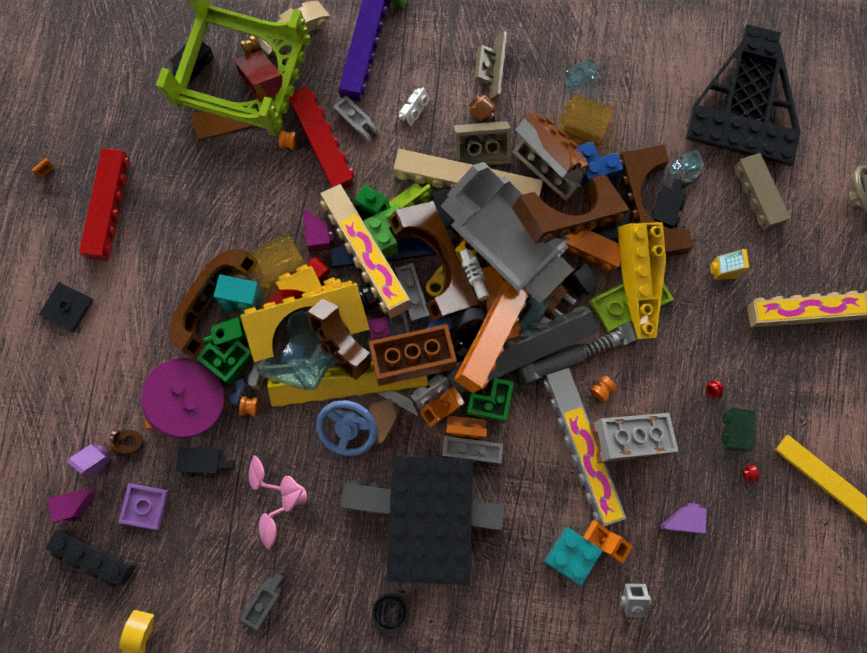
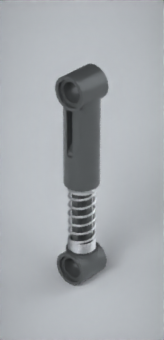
[517,322,639,385]

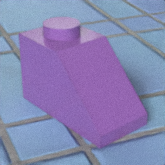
[66,444,111,478]
[660,503,707,534]

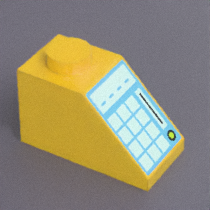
[710,249,749,280]

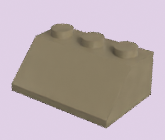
[453,121,511,165]

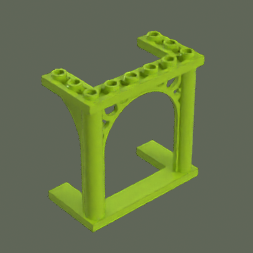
[156,0,311,136]

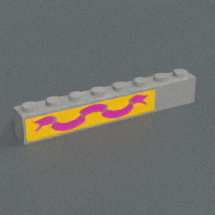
[543,368,627,526]

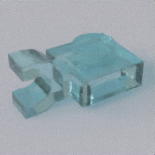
[668,149,705,174]

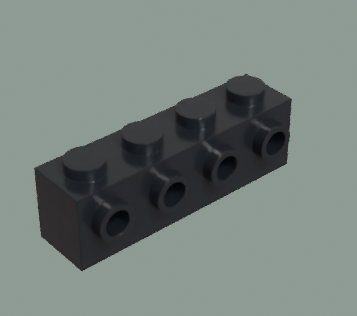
[45,530,135,587]

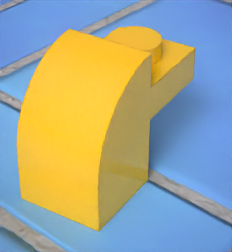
[119,610,154,653]

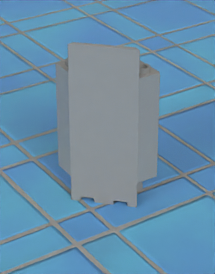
[441,162,574,304]

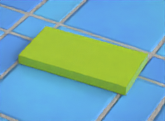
[589,282,674,334]

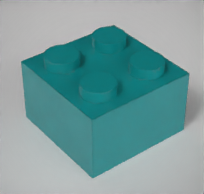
[213,275,264,314]
[543,527,603,586]

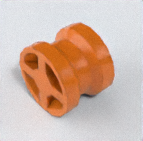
[279,130,297,150]
[239,396,259,417]

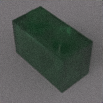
[721,408,756,452]

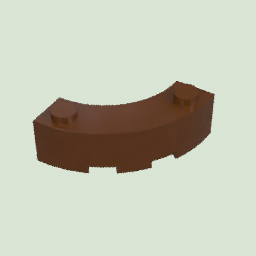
[307,299,371,380]

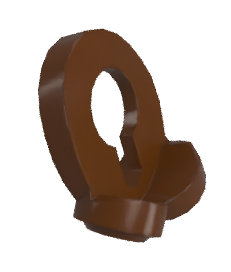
[109,430,144,456]

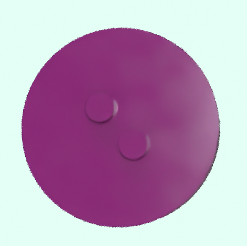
[140,358,224,439]

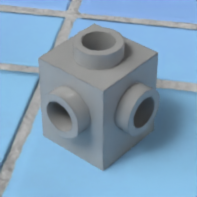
[620,584,651,617]

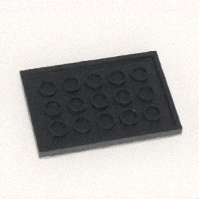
[386,456,473,585]

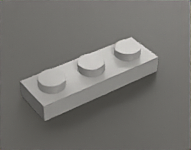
[395,263,430,322]
[442,436,503,464]

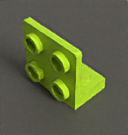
[389,182,431,209]

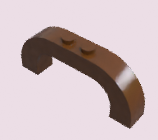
[169,249,259,359]

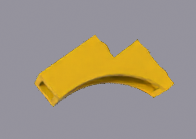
[276,264,347,328]

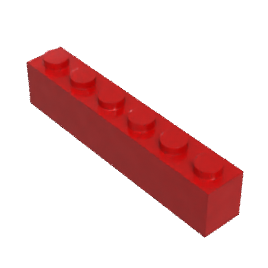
[289,86,355,189]
[79,148,130,261]

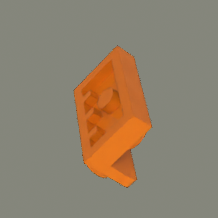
[446,416,487,440]

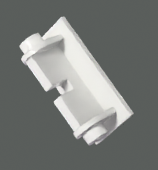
[398,87,430,126]
[411,374,451,410]

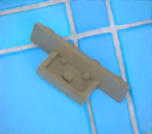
[474,31,508,101]

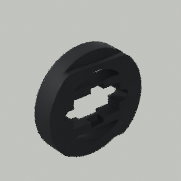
[372,593,409,632]

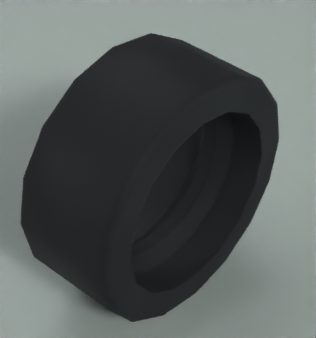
[451,308,487,343]

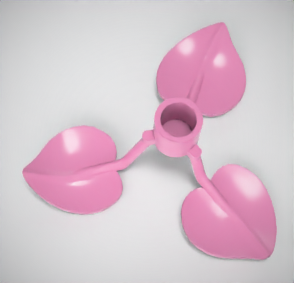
[248,456,307,551]

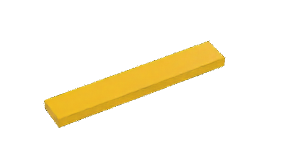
[775,435,867,524]

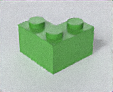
[363,205,398,259]

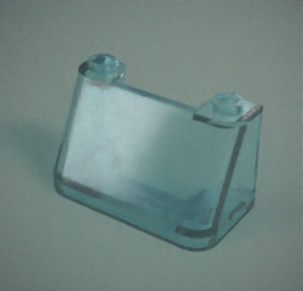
[257,311,334,390]

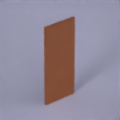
[191,99,258,140]

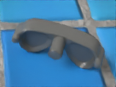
[681,170,702,187]

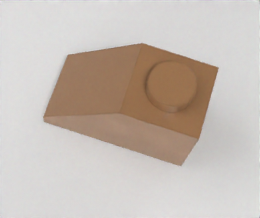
[369,399,400,445]

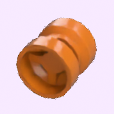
[590,376,618,403]

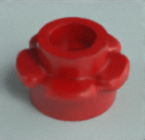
[705,380,724,398]
[742,464,760,483]

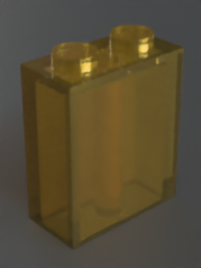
[558,93,614,147]
[249,232,306,291]

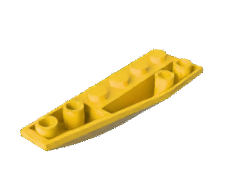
[618,222,666,339]

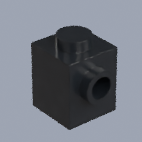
[565,263,599,297]

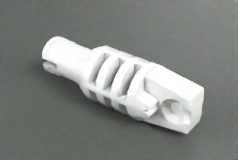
[460,249,490,301]

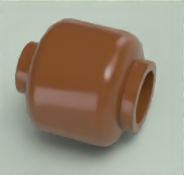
[469,94,495,122]

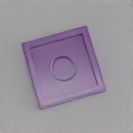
[118,483,169,531]

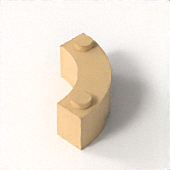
[257,1,330,56]

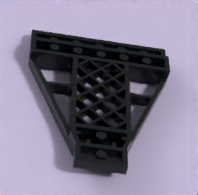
[685,24,800,166]

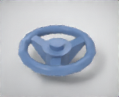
[316,400,378,456]

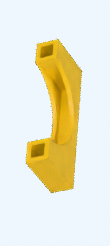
[240,281,369,362]

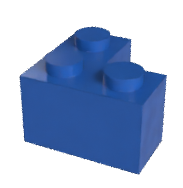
[577,142,623,187]

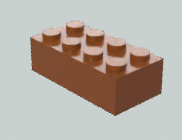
[369,324,457,386]

